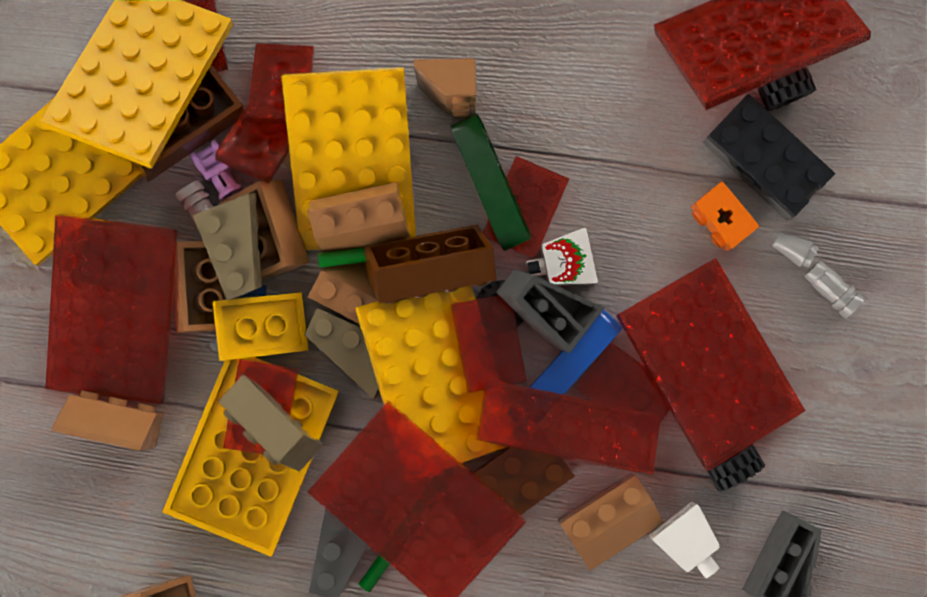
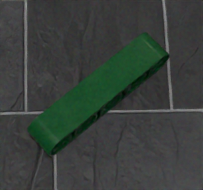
[450,113,532,251]

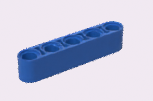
[506,309,624,433]

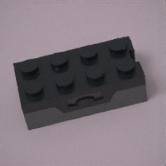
[702,93,836,220]

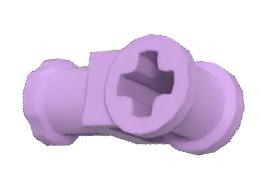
[190,139,243,201]

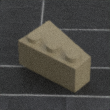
[193,193,262,300]
[305,308,380,399]
[218,374,324,471]

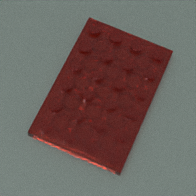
[654,0,871,110]
[45,214,177,404]
[616,258,806,470]
[307,400,526,597]

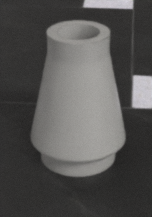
[772,232,819,268]

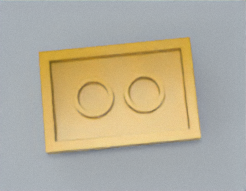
[213,292,309,361]

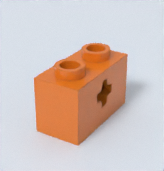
[690,181,760,251]

